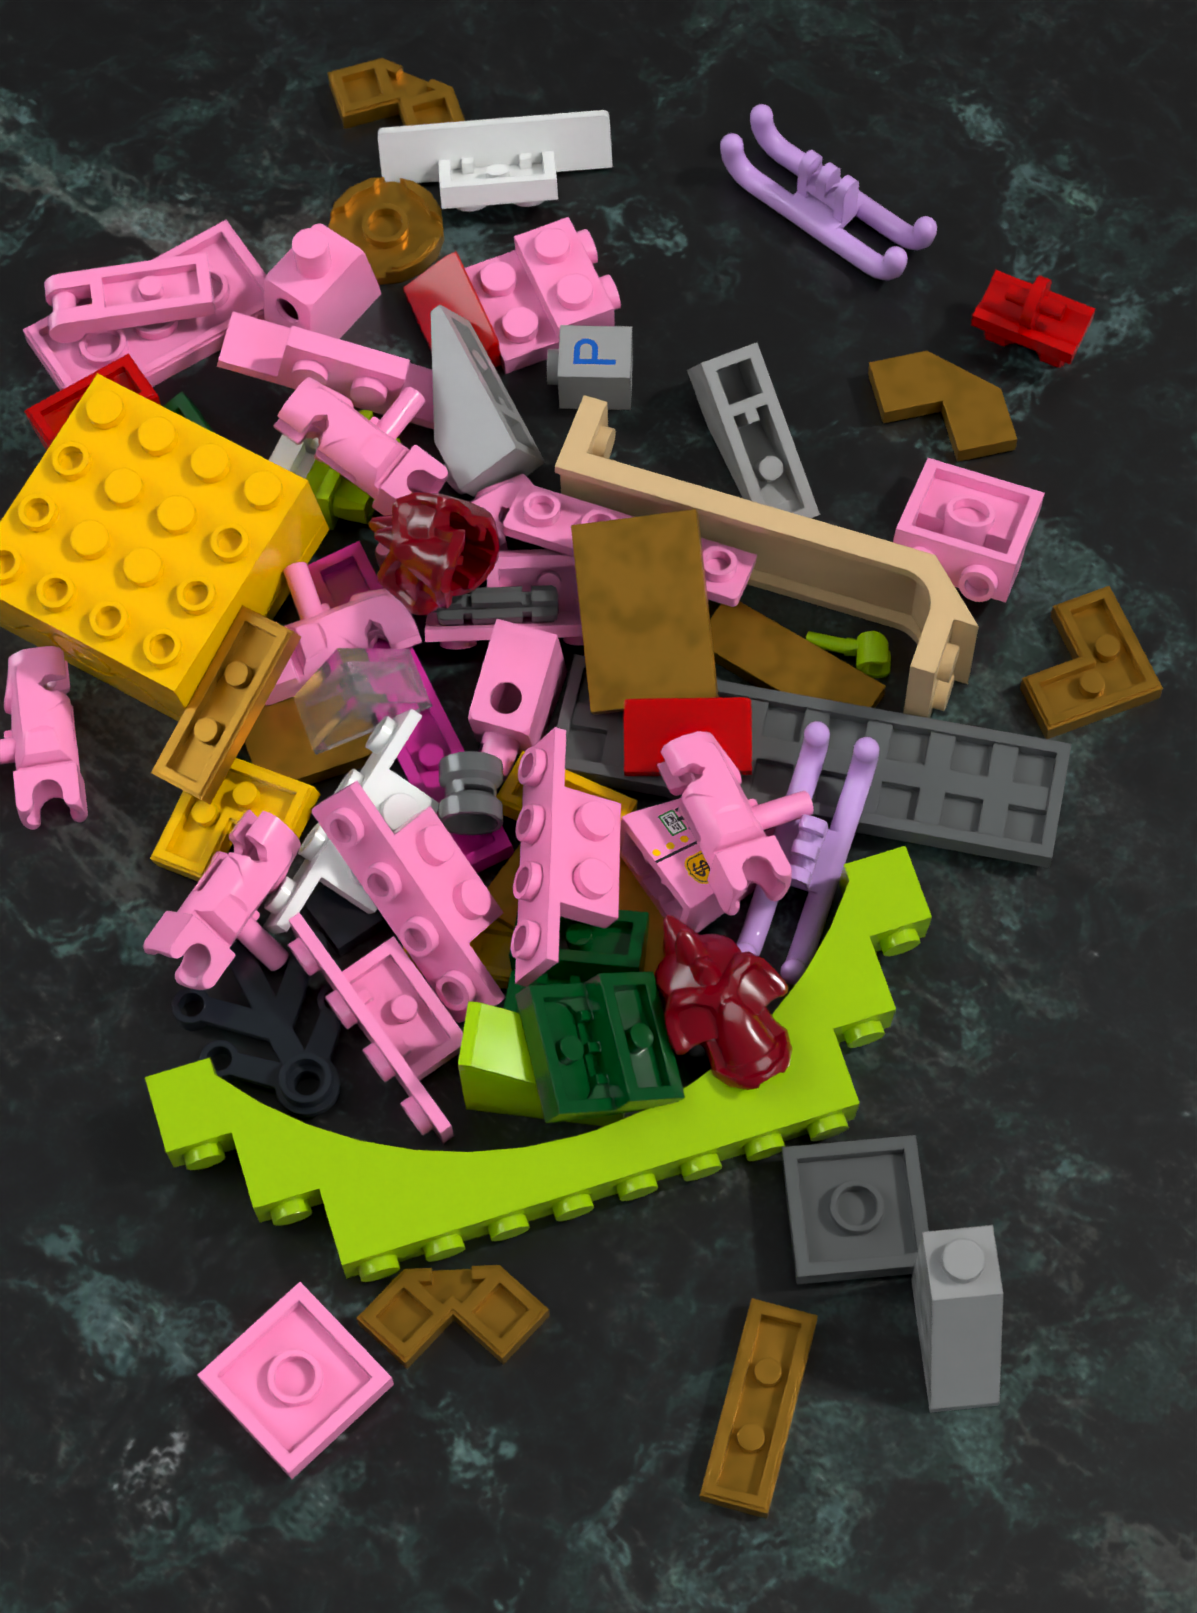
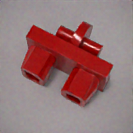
[971,270,1095,368]

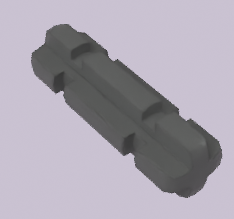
[436,585,559,626]

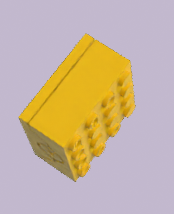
[0,373,329,722]

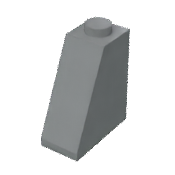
[911,1225,1003,1413]

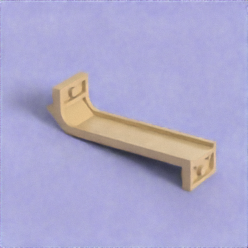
[555,395,979,718]

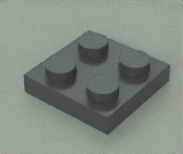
[781,1135,929,1285]

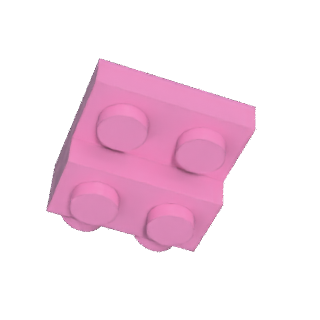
[465,217,621,374]
[893,458,1045,603]

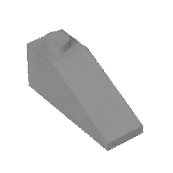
[431,305,545,497]
[687,342,820,518]

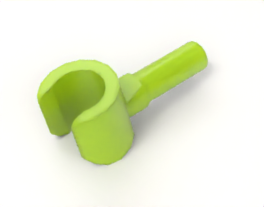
[806,631,891,678]

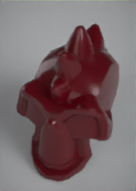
[369,492,499,615]
[654,915,792,1090]

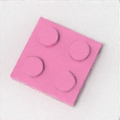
[198,1282,394,1479]

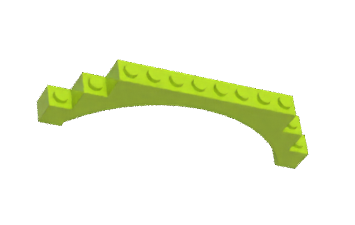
[145,846,932,1282]

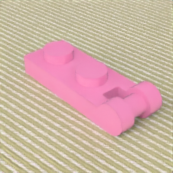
[44,252,216,343]

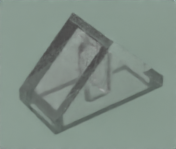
[293,648,433,755]

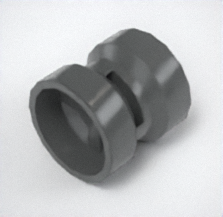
[438,751,503,836]

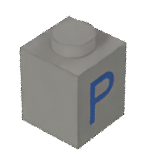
[547,325,633,410]

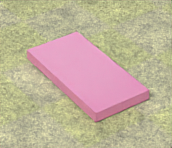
[23,220,267,391]

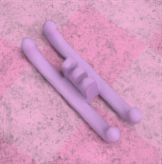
[720,104,937,281]
[736,721,880,985]

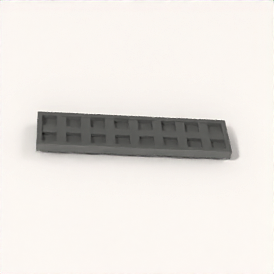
[557,654,1072,868]

